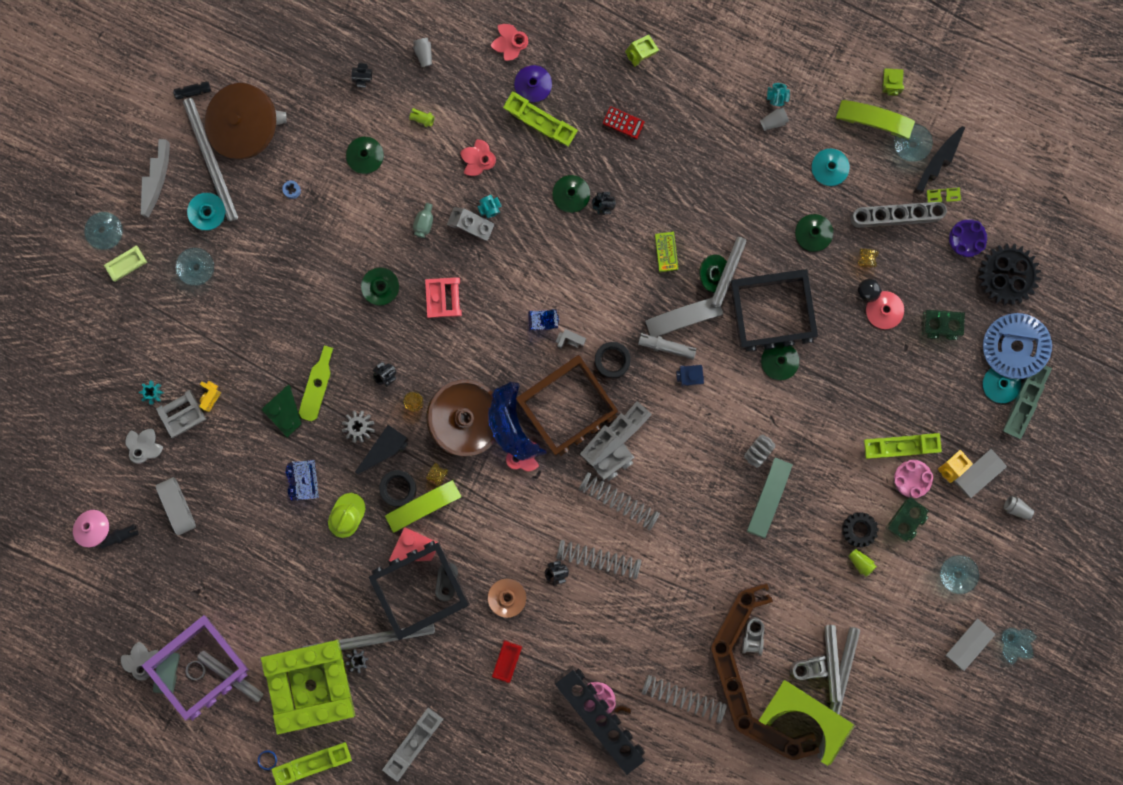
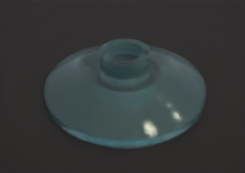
[894,124,933,162]
[85,212,123,250]
[176,247,214,286]
[940,555,979,594]

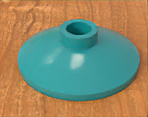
[811,148,850,186]
[187,193,225,231]
[982,368,1021,403]

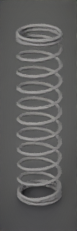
[579,472,660,531]
[556,540,641,579]
[642,675,727,724]

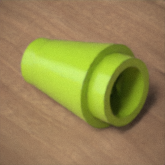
[848,549,877,577]

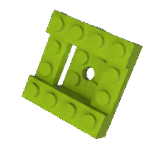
[261,639,356,735]

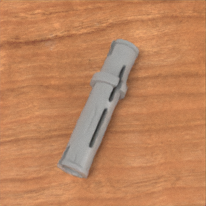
[638,333,697,360]

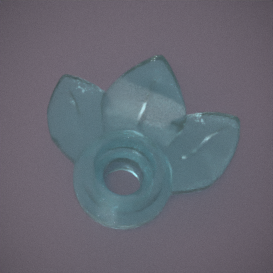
[1002,628,1037,664]

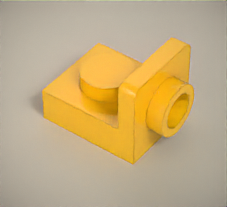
[199,381,221,412]
[938,450,973,483]

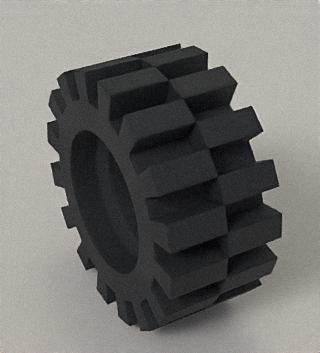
[842,512,879,547]

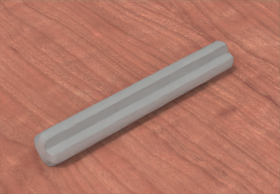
[711,237,747,307]
[824,625,842,703]
[197,651,264,702]

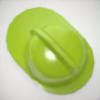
[328,493,365,538]

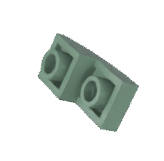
[153,653,180,694]

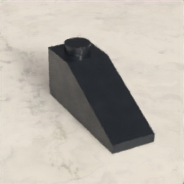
[355,425,409,475]

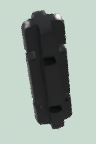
[173,81,211,100]

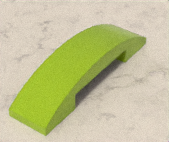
[503,91,578,147]
[836,100,915,140]
[864,433,942,459]
[385,480,462,533]
[271,742,352,785]

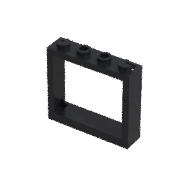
[730,269,818,352]
[368,541,470,640]

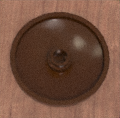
[204,83,276,160]
[426,379,503,457]

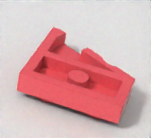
[389,527,438,562]

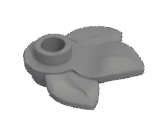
[126,429,163,464]
[121,642,158,681]

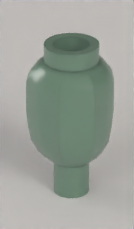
[413,203,433,238]

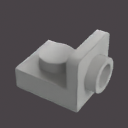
[556,329,586,349]

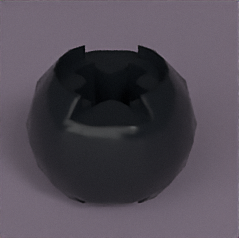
[858,278,882,302]

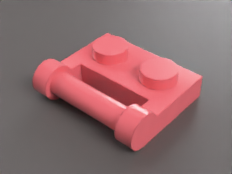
[425,278,462,318]

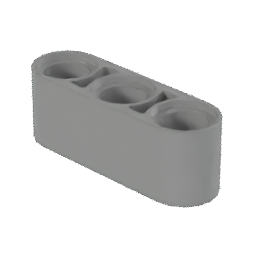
[156,477,196,535]

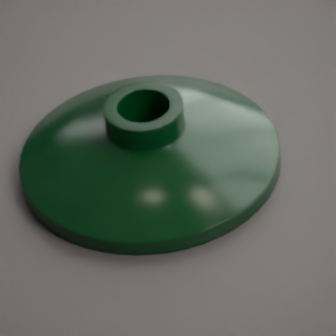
[346,136,384,174]
[552,175,590,213]
[795,214,833,252]
[699,254,727,293]
[361,267,399,305]
[761,344,799,380]

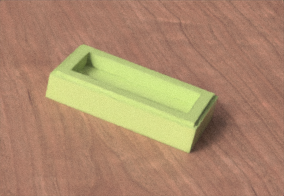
[104,246,147,282]

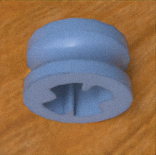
[282,181,301,199]

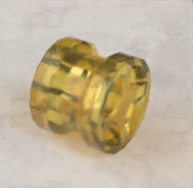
[858,249,879,268]
[403,392,424,412]
[426,462,449,486]

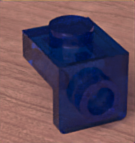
[528,309,559,331]

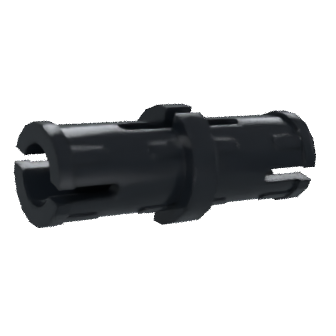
[100,524,139,549]

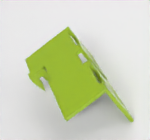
[927,187,961,202]

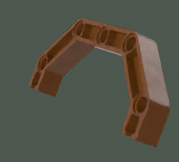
[710,583,820,760]

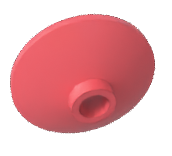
[866,291,904,329]

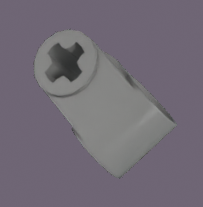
[742,617,764,656]
[790,655,828,680]

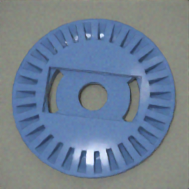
[983,313,1052,379]

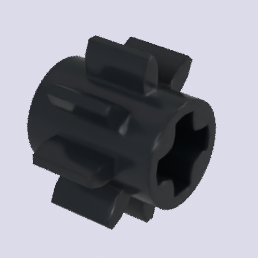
[351,63,372,88]
[592,192,616,215]
[372,362,396,387]
[545,560,569,585]
[344,649,369,673]

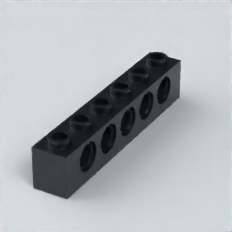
[554,666,645,775]

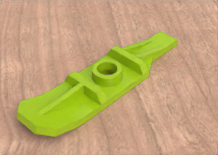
[299,345,333,421]

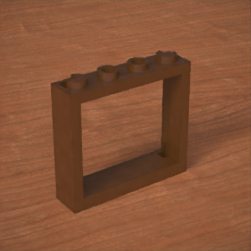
[516,355,618,456]

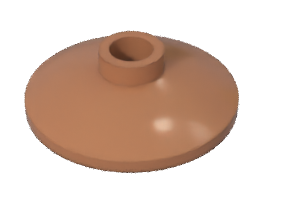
[488,579,526,618]

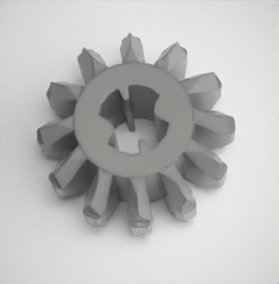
[342,411,375,443]
[744,435,775,468]

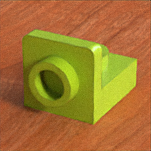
[625,35,659,66]
[882,68,904,96]

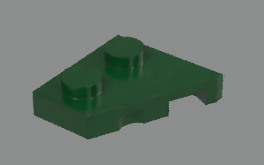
[261,384,302,437]

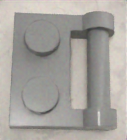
[156,390,207,438]

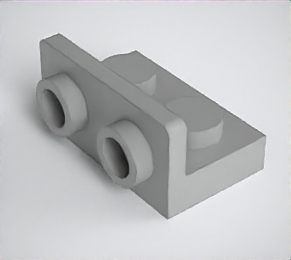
[593,443,635,481]

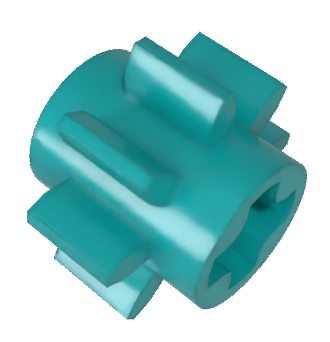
[767,83,790,106]
[478,195,502,218]
[139,380,164,405]

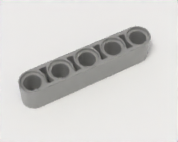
[850,202,947,228]

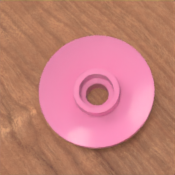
[73,510,109,548]

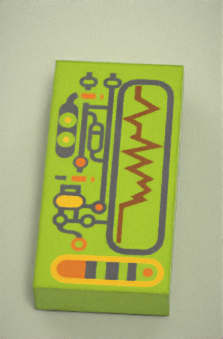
[655,232,678,272]

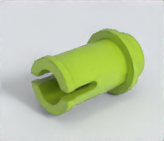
[409,108,435,127]

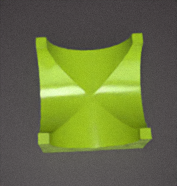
[759,680,856,766]

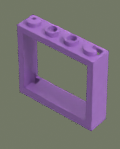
[142,615,250,721]

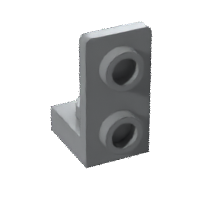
[447,207,494,240]

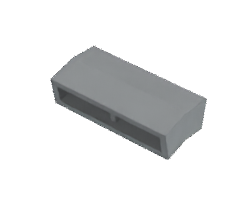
[954,449,1007,498]
[945,618,996,671]

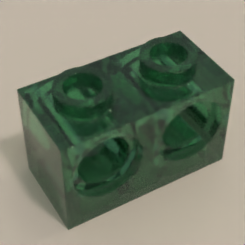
[922,310,965,340]
[885,497,929,542]

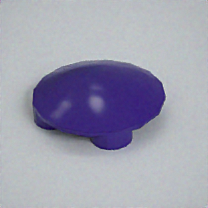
[949,220,987,257]

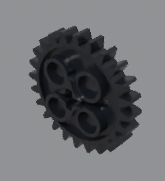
[977,243,1041,306]

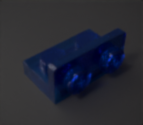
[285,460,319,501]

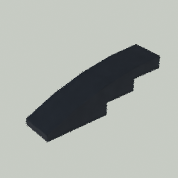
[913,126,965,195]

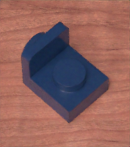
[676,365,704,386]

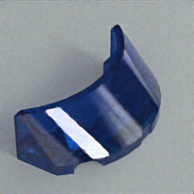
[488,382,547,460]

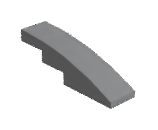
[141,139,170,218]
[580,401,652,466]

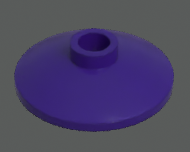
[514,65,552,103]

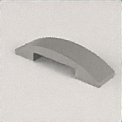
[645,298,724,337]
[382,707,443,782]

